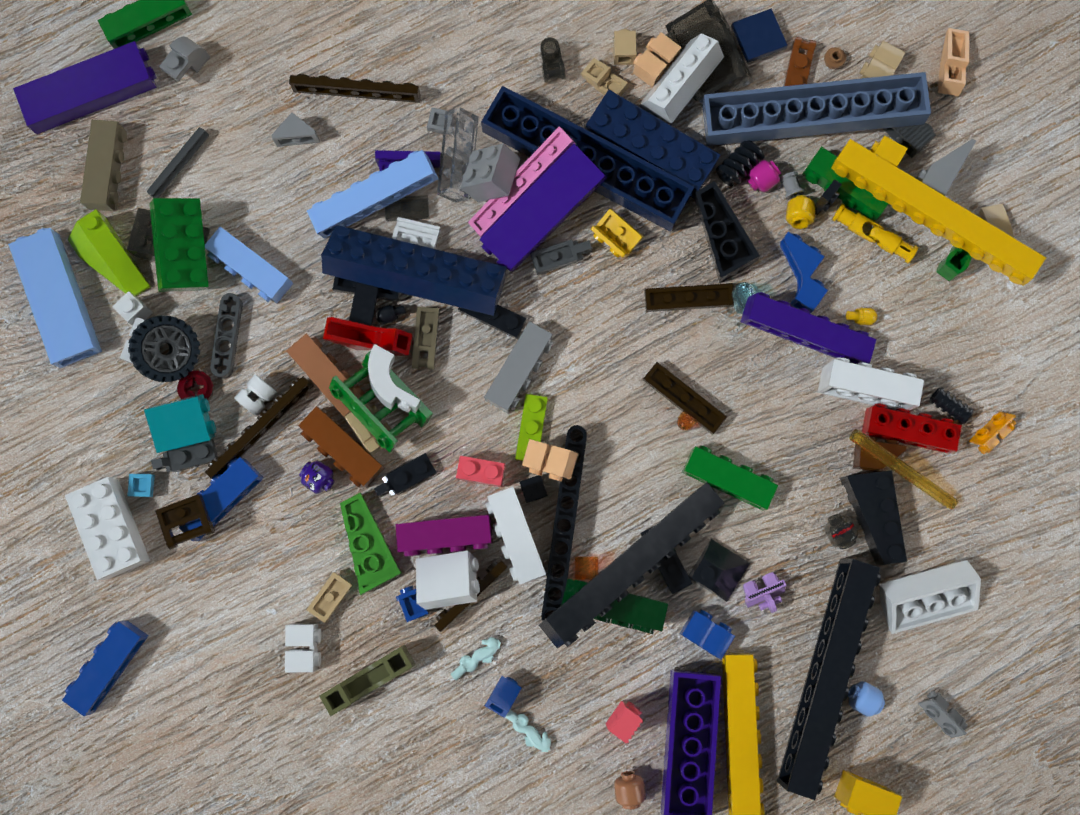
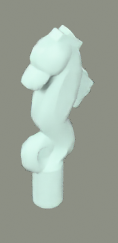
[451,637,501,681]
[505,709,551,752]

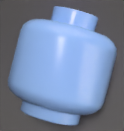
[848,681,885,717]

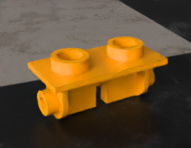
[969,411,1016,454]

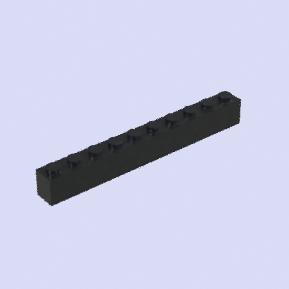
[539,482,724,648]

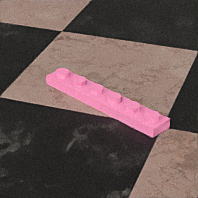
[468,127,576,237]

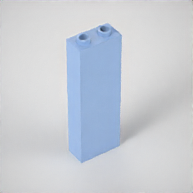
[8,228,102,368]

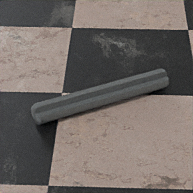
[147,127,209,198]

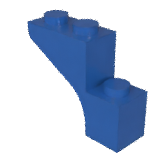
[780,232,828,314]

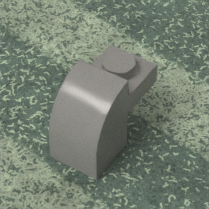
[159,36,210,82]

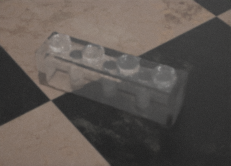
[437,107,479,202]

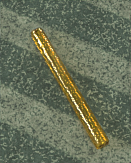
[849,430,958,510]

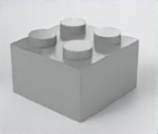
[460,143,520,202]

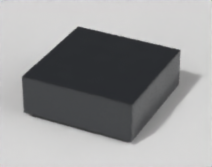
[519,475,548,503]

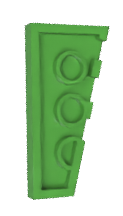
[340,493,402,595]

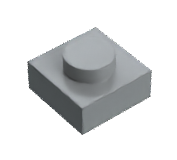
[427,107,453,135]

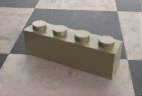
[80,119,127,211]

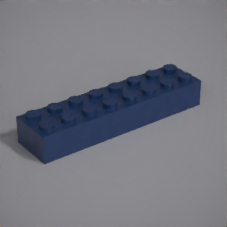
[321,225,507,316]

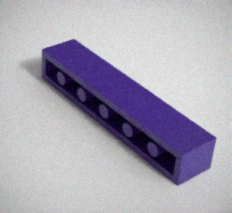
[740,292,877,364]

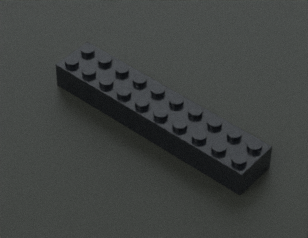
[777,559,881,800]

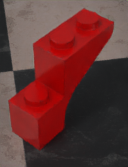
[323,317,412,356]

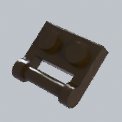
[155,494,215,550]

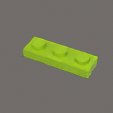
[515,394,548,461]

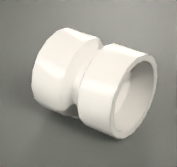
[234,374,278,416]

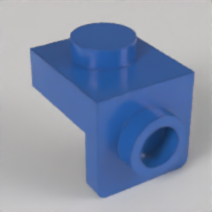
[396,585,429,622]

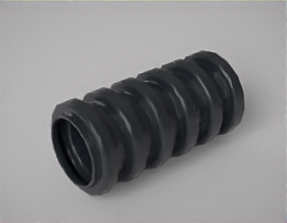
[929,387,974,425]

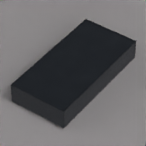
[349,282,379,326]

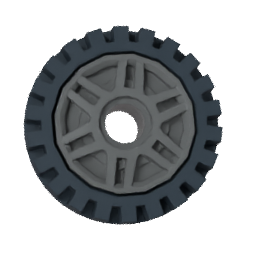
[128,316,200,382]

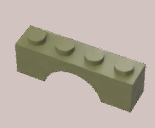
[319,644,416,717]

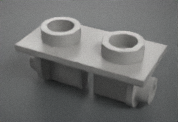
[918,690,968,738]

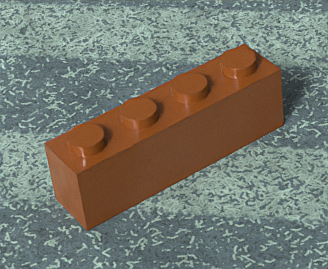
[298,406,385,488]

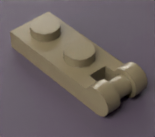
[412,307,440,370]

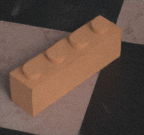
[286,333,365,417]

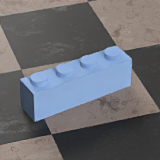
[205,227,293,304]

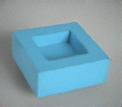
[127,474,155,497]

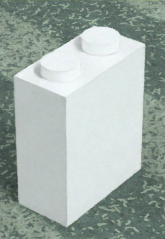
[416,550,480,610]

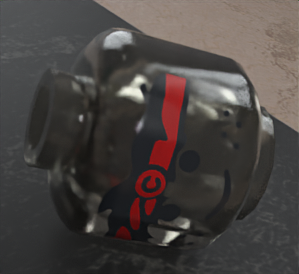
[824,514,859,549]

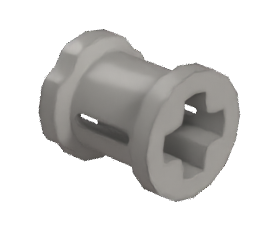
[780,171,805,200]

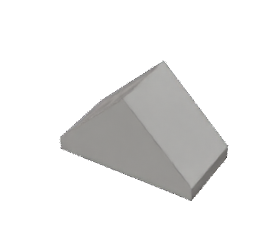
[272,112,320,147]

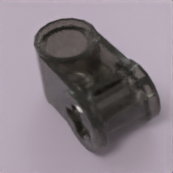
[540,37,566,83]

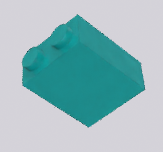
[144,394,216,453]

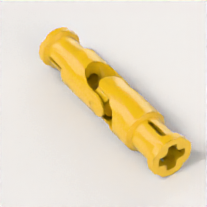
[831,203,919,264]

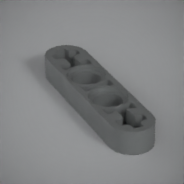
[210,293,243,379]

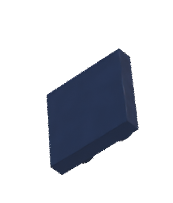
[731,8,788,63]

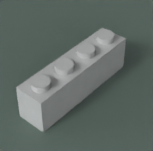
[484,321,554,413]

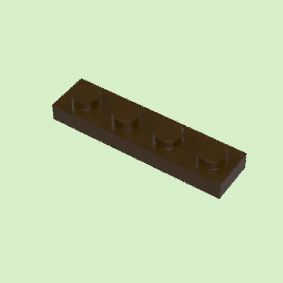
[644,283,735,312]
[643,362,727,435]
[434,561,508,632]

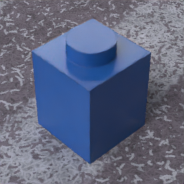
[484,676,522,718]

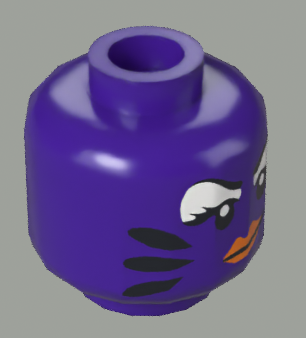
[299,460,335,494]

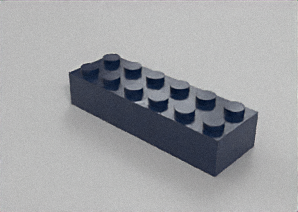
[586,89,720,199]

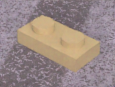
[306,572,353,623]

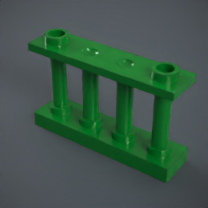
[329,351,433,453]

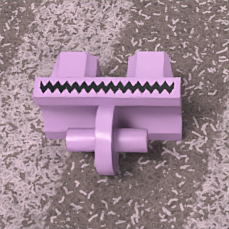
[743,572,787,613]

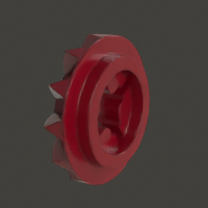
[177,370,214,400]

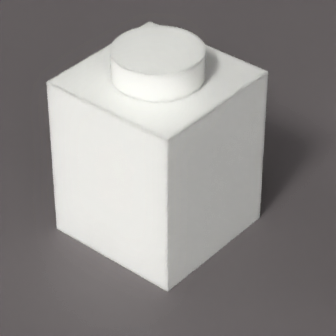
[112,291,153,325]

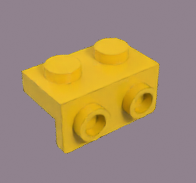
[591,208,644,258]

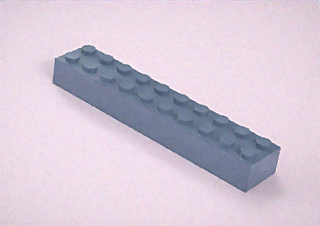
[702,72,931,146]

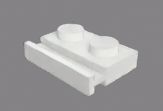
[392,217,441,249]

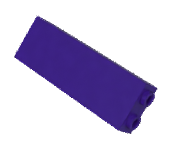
[13,41,157,134]
[480,144,607,272]

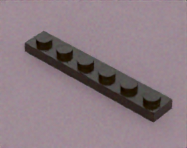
[289,74,421,103]
[205,376,314,479]

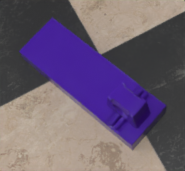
[375,150,442,171]

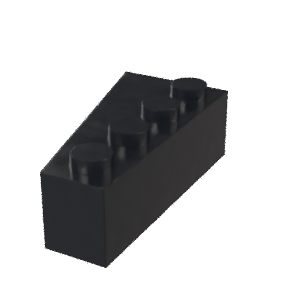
[695,181,760,283]
[839,470,907,565]

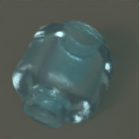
[732,282,759,315]

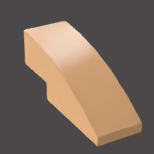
[938,28,969,96]

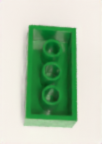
[150,198,209,292]

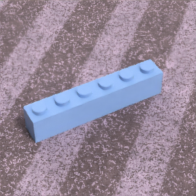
[307,150,439,238]

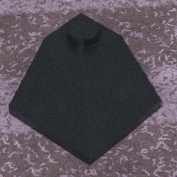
[689,539,750,602]

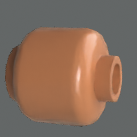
[614,771,646,810]

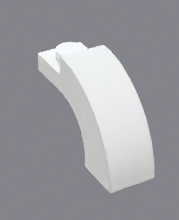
[368,344,420,413]

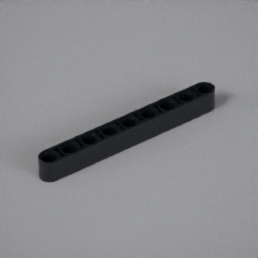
[541,425,587,621]

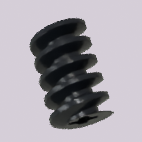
[716,140,765,187]

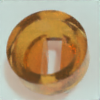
[677,411,697,430]

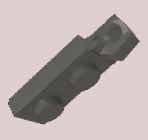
[530,239,592,275]
[151,439,218,472]

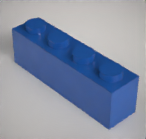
[179,457,264,542]
[62,620,149,716]

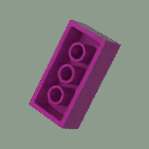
[395,515,493,557]

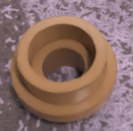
[824,47,846,69]

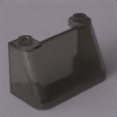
[665,0,754,103]

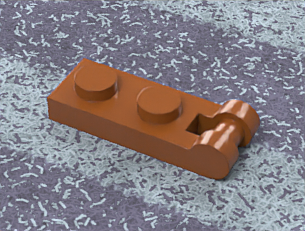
[783,36,817,86]

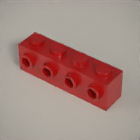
[861,404,962,454]

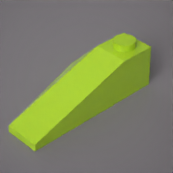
[67,209,151,296]

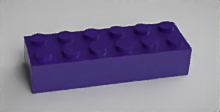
[660,669,721,815]

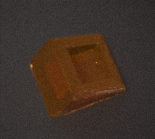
[575,557,598,580]

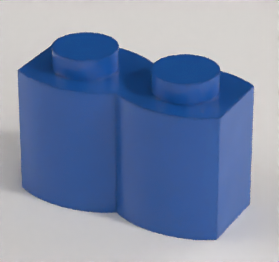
[679,609,735,660]

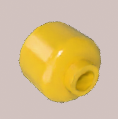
[786,195,815,229]

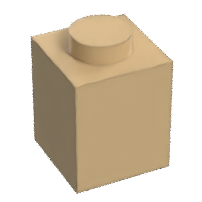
[613,29,636,65]

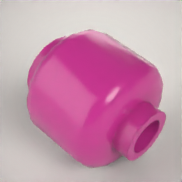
[748,160,781,193]

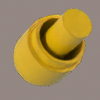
[846,307,878,325]

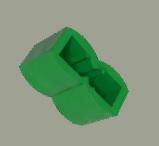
[936,246,972,281]

